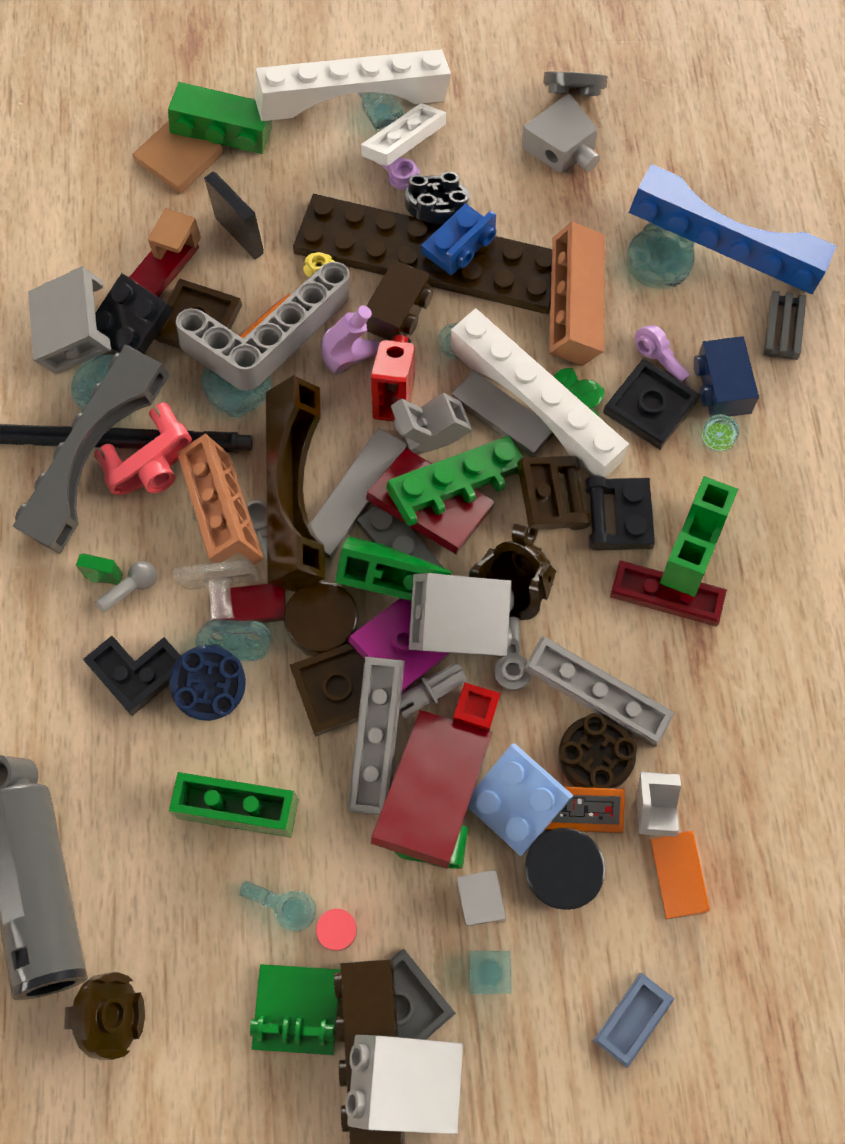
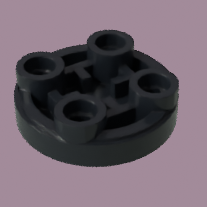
[404,171,470,224]
[524,828,605,910]

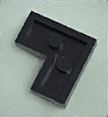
[83,636,181,716]

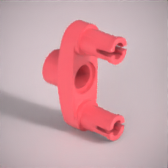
[94,402,192,495]

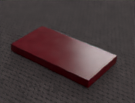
[371,710,492,869]

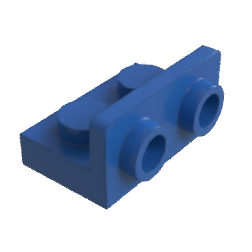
[421,204,497,275]

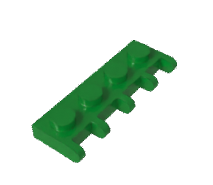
[385,436,522,526]

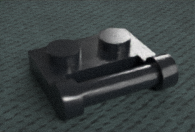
[585,476,655,550]

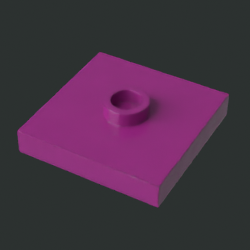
[348,598,451,692]

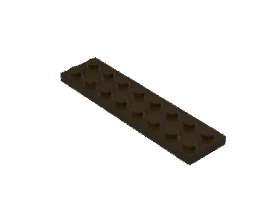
[293,193,552,314]

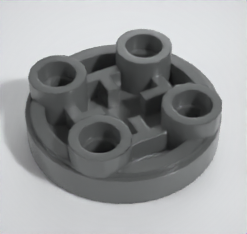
[543,71,608,96]

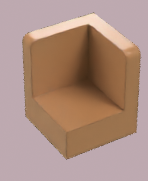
[148,208,201,260]

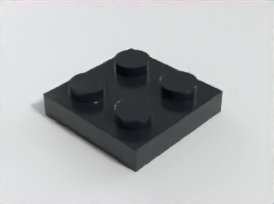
[95,273,174,354]

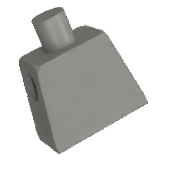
[522,93,600,173]

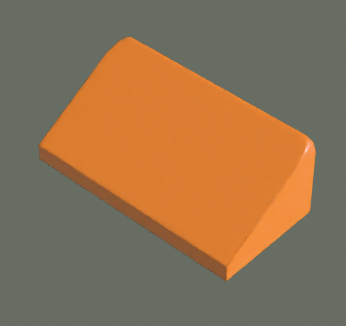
[650,830,710,919]

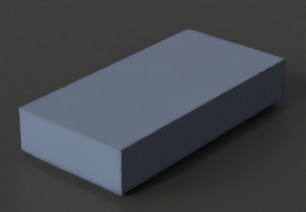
[592,973,675,1068]

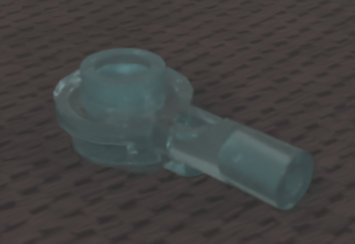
[240,880,316,932]

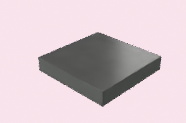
[341,948,456,1040]

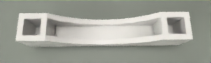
[254,49,451,121]
[450,308,629,478]

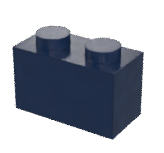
[694,336,759,419]

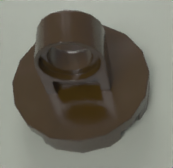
[64,972,145,1060]

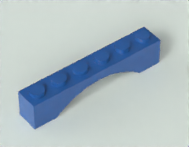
[628,164,836,294]

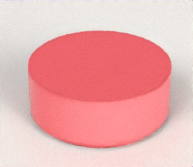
[316,909,357,951]

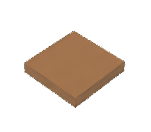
[132,120,224,194]

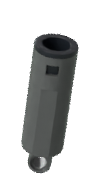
[0,755,88,1000]

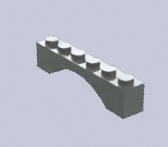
[13,344,169,554]

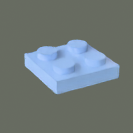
[468,743,573,856]

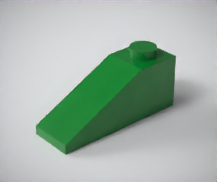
[335,536,452,601]

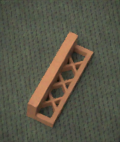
[177,433,264,565]

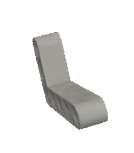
[176,262,349,391]

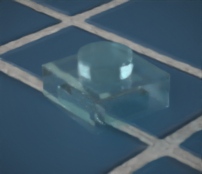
[469,951,512,995]

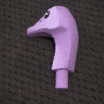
[321,306,380,375]

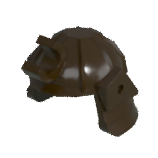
[469,523,556,620]

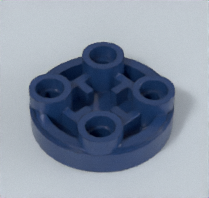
[169,645,246,721]

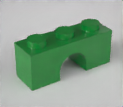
[660,476,738,597]

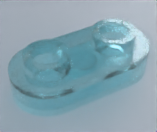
[195,620,272,661]

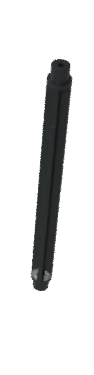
[0,424,253,453]

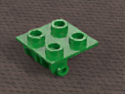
[250,964,340,1055]

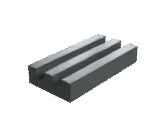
[763,291,807,360]

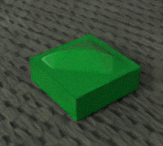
[76,553,123,585]

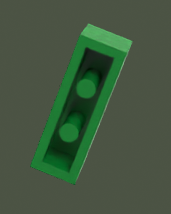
[168,82,272,154]
[169,772,299,838]

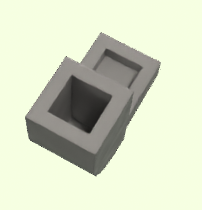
[391,393,473,453]

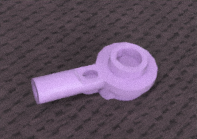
[381,157,420,190]
[635,325,690,383]

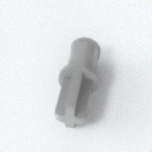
[400,663,467,719]

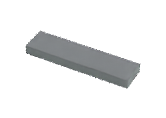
[310,428,408,560]
[523,636,675,747]
[348,657,405,815]

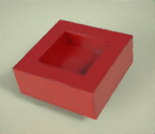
[453,682,501,731]

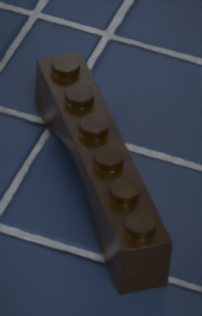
[266,375,325,592]

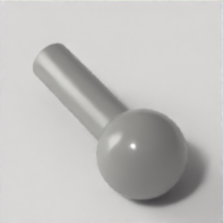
[95,561,157,613]

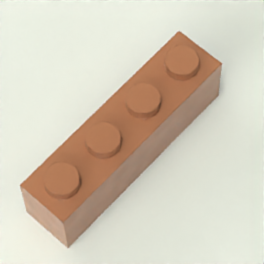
[549,221,606,366]

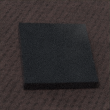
[204,171,264,259]
[603,358,701,450]

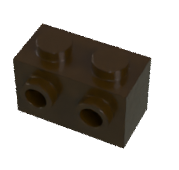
[366,259,433,341]

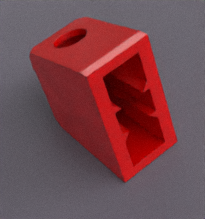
[371,335,415,422]

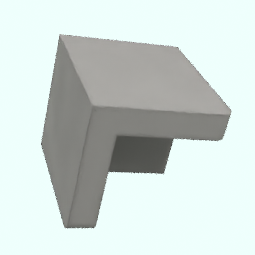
[636,772,681,837]
[457,870,506,926]

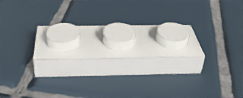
[361,103,446,166]

